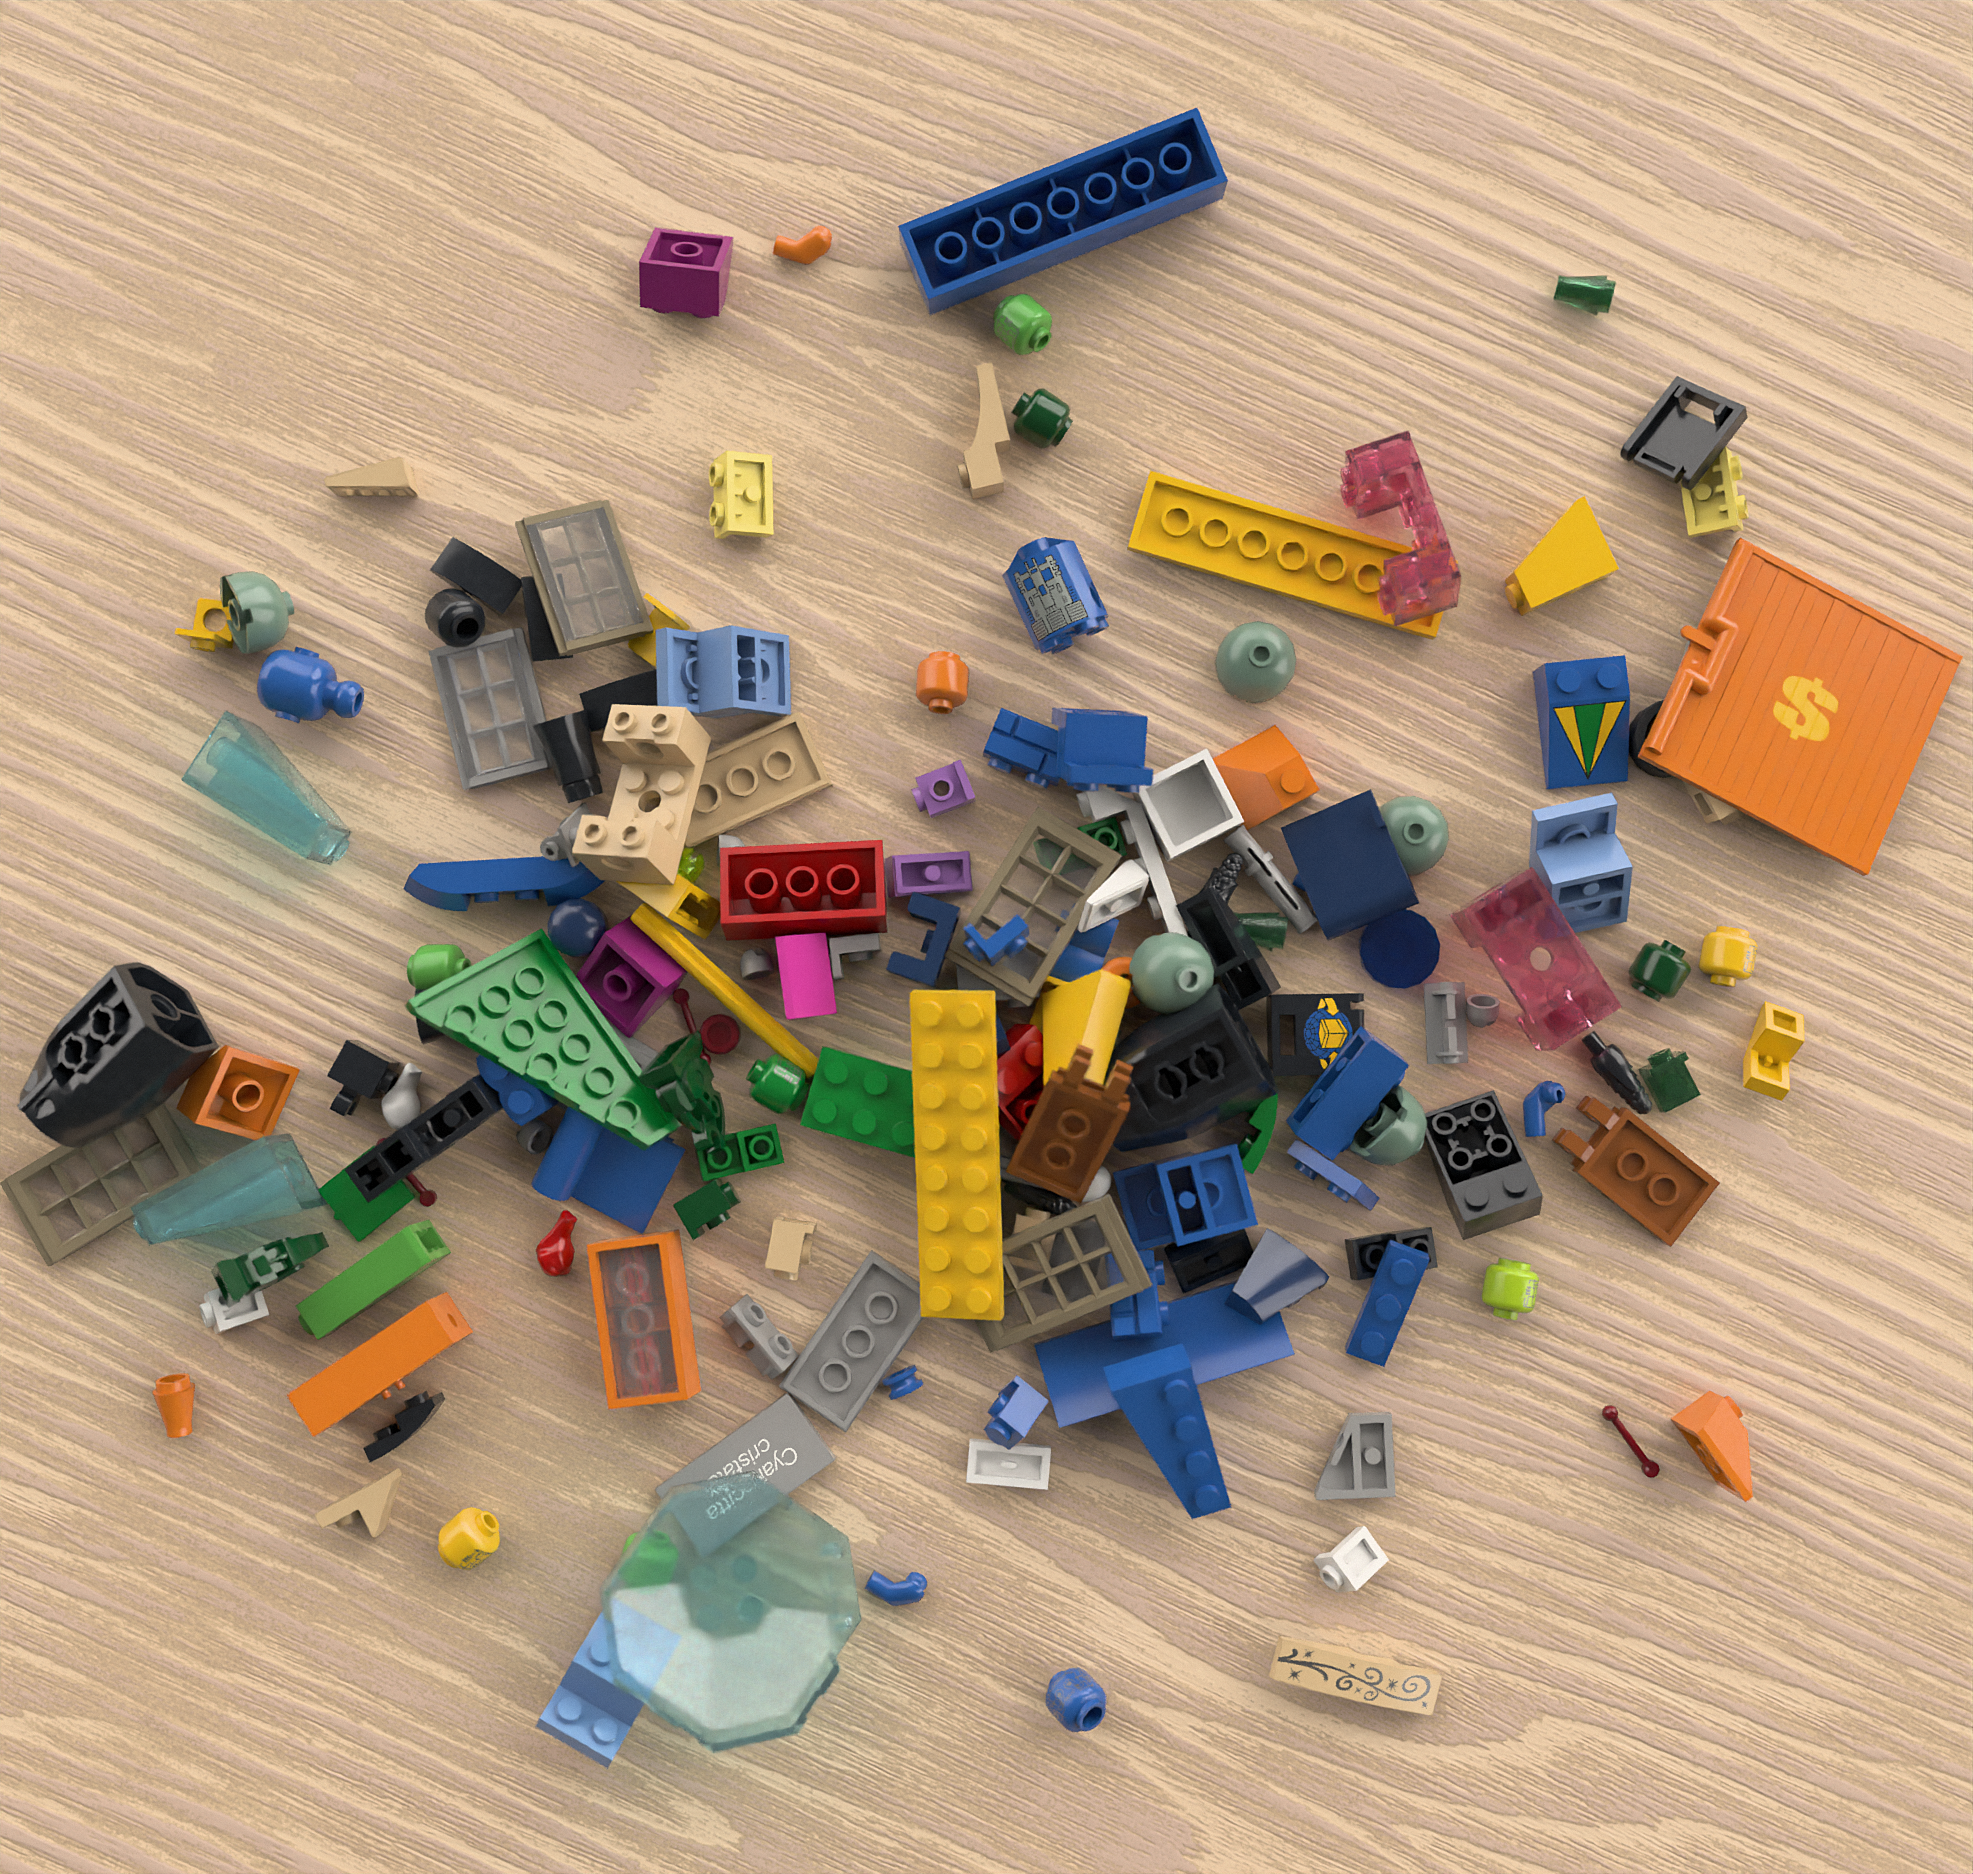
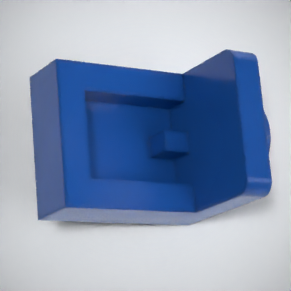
[963,914,1030,967]

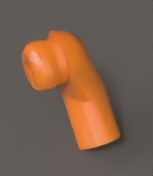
[773,226,832,265]

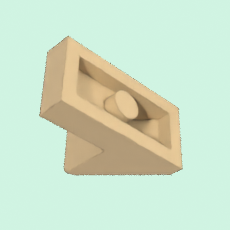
[314,1467,402,1538]

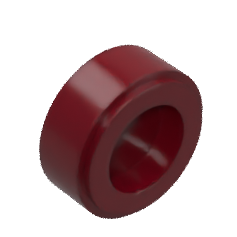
[700,1014,741,1055]

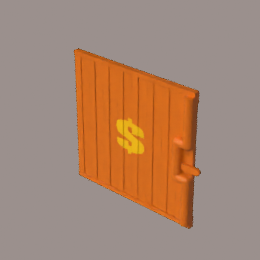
[1638,538,1963,876]

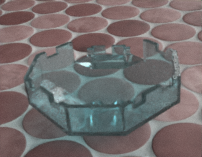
[600,1470,861,1753]

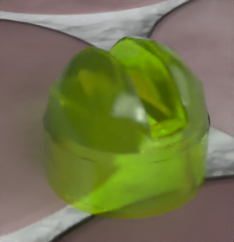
[677,848,705,883]

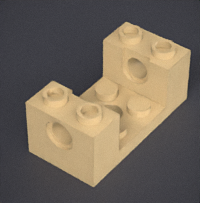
[572,704,711,885]

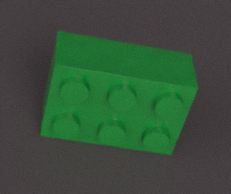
[800,1046,915,1158]

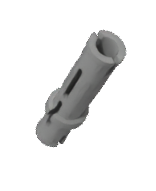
[1223,825,1318,934]

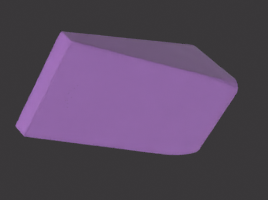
[885,851,973,898]

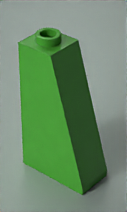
[296,1219,451,1340]

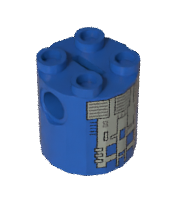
[1002,537,1109,654]

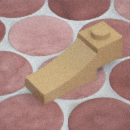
[957,362,1010,499]

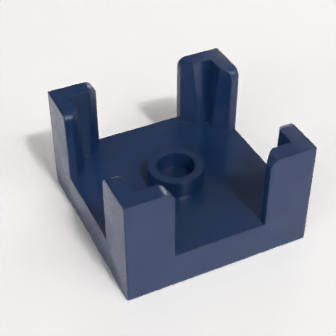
[886,891,961,988]

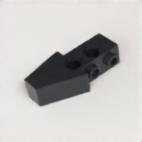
[344,1074,503,1203]

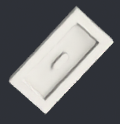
[966,1438,1051,1490]

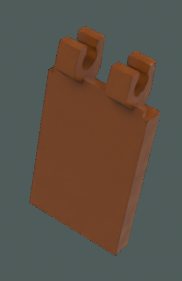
[1005,1043,1133,1204]
[1552,1096,1720,1247]

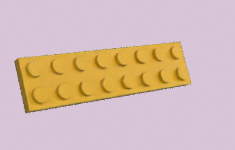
[1127,471,1458,640]
[909,990,1004,1321]

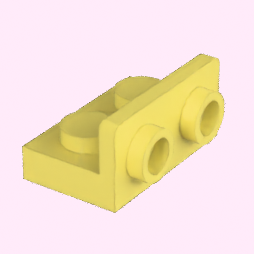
[1680,446,1748,538]
[709,451,773,539]

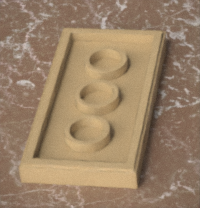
[684,711,833,851]

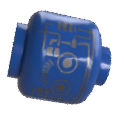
[1045,1668,1106,1732]

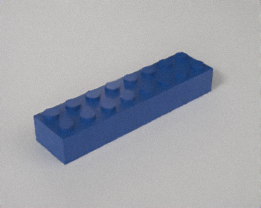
[898,107,1228,315]

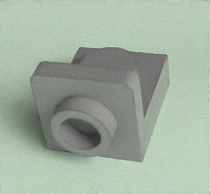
[828,933,881,980]

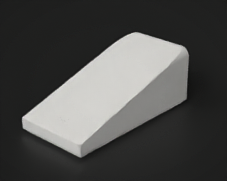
[1077,859,1149,933]

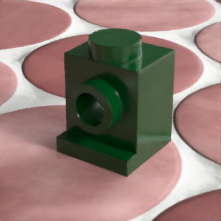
[673,1178,741,1240]

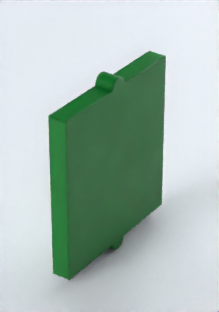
[318,1145,416,1242]

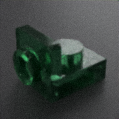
[1638,1048,1701,1113]

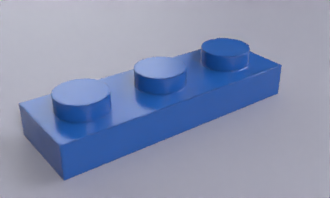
[1345,1240,1430,1367]

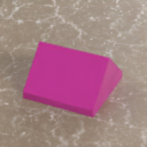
[775,933,837,1021]

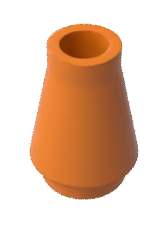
[152,1373,195,1438]

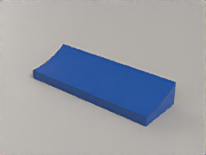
[1034,1280,1295,1428]

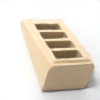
[324,456,419,496]

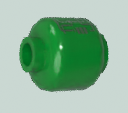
[746,1054,809,1114]

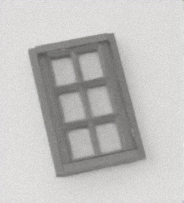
[429,627,552,791]

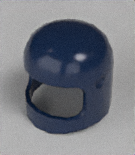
[547,899,609,957]

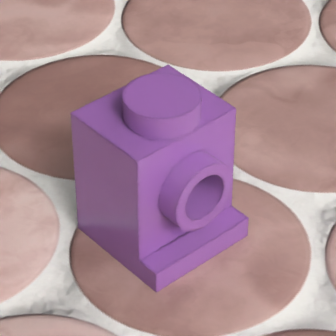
[911,759,975,818]

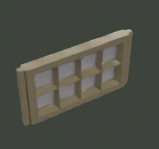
[945,806,1122,1007]
[0,1103,205,1267]
[974,1194,1152,1353]

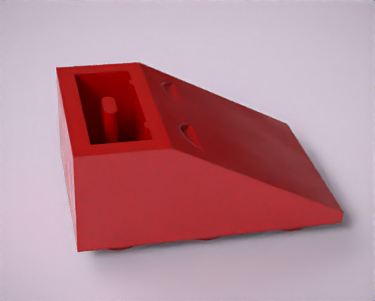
[997,1024,1045,1141]

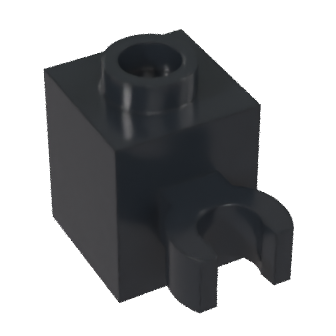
[327,1040,400,1116]

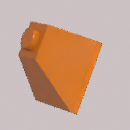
[1213,725,1320,831]
[176,1045,300,1144]
[1671,1391,1753,1502]

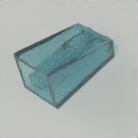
[181,710,352,865]
[131,1133,327,1245]

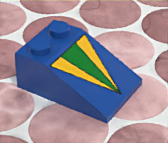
[1533,655,1630,790]

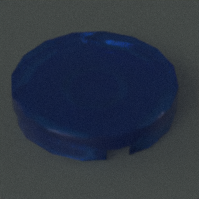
[1358,909,1440,989]

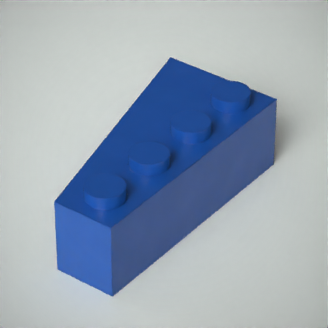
[1103,1343,1231,1519]

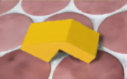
[1743,1001,1805,1101]

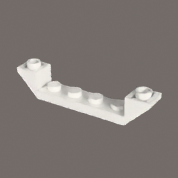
[1076,784,1188,936]

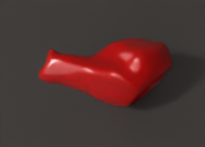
[536,1210,578,1277]

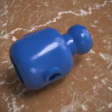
[257,647,364,724]

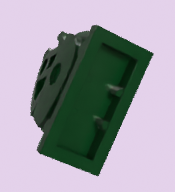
[637,1030,725,1154]
[211,1232,329,1308]

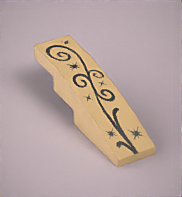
[1269,1636,1442,1716]

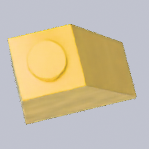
[1505,496,1619,616]
[616,873,721,940]
[1043,969,1130,1086]

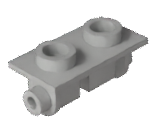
[540,802,594,867]
[1424,982,1468,1064]
[719,1294,799,1380]

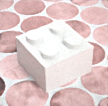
[1132,749,1244,862]

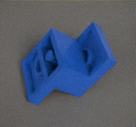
[1051,707,1153,793]
[1112,1143,1258,1251]

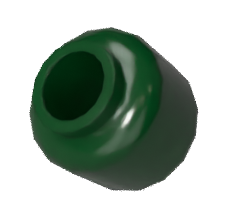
[1011,388,1073,449]
[1628,939,1691,1002]

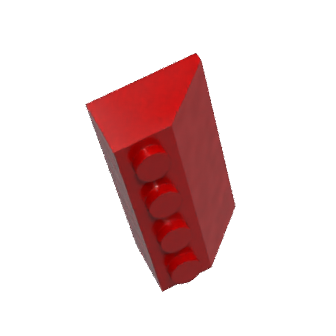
[720,840,888,941]

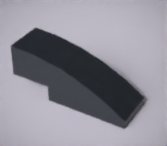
[1176,887,1281,1010]

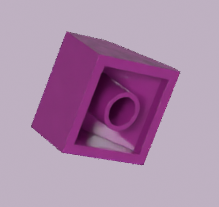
[639,227,733,318]
[576,915,688,1038]

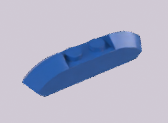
[403,856,606,911]

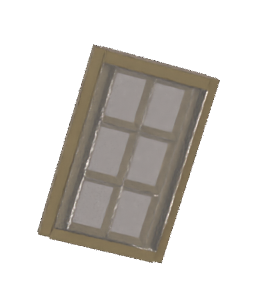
[515,500,653,656]

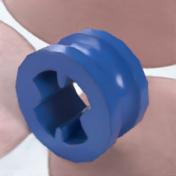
[882,1365,923,1400]

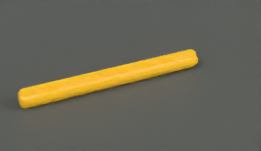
[631,903,819,1079]

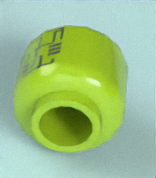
[1482,1258,1539,1320]

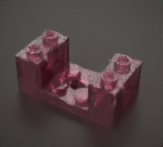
[1340,430,1462,626]
[1449,867,1622,1051]

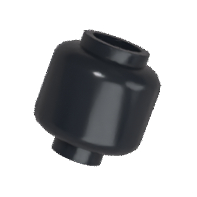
[425,588,486,648]

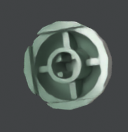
[220,571,294,654]
[1215,621,1297,703]
[1379,796,1449,876]
[1129,932,1214,1014]
[1349,1085,1427,1166]

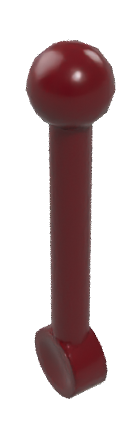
[673,988,712,1066]
[376,1138,437,1207]
[1602,1405,1660,1478]

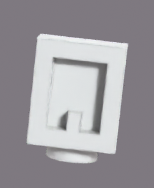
[199,1288,269,1334]
[1314,1526,1389,1593]

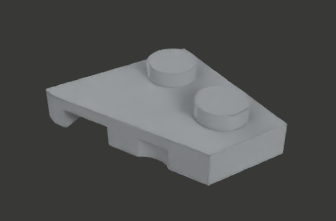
[1314,1412,1396,1500]

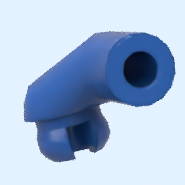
[1523,1081,1565,1137]
[864,1570,927,1606]

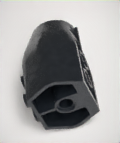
[17,962,219,1148]
[1103,983,1278,1152]

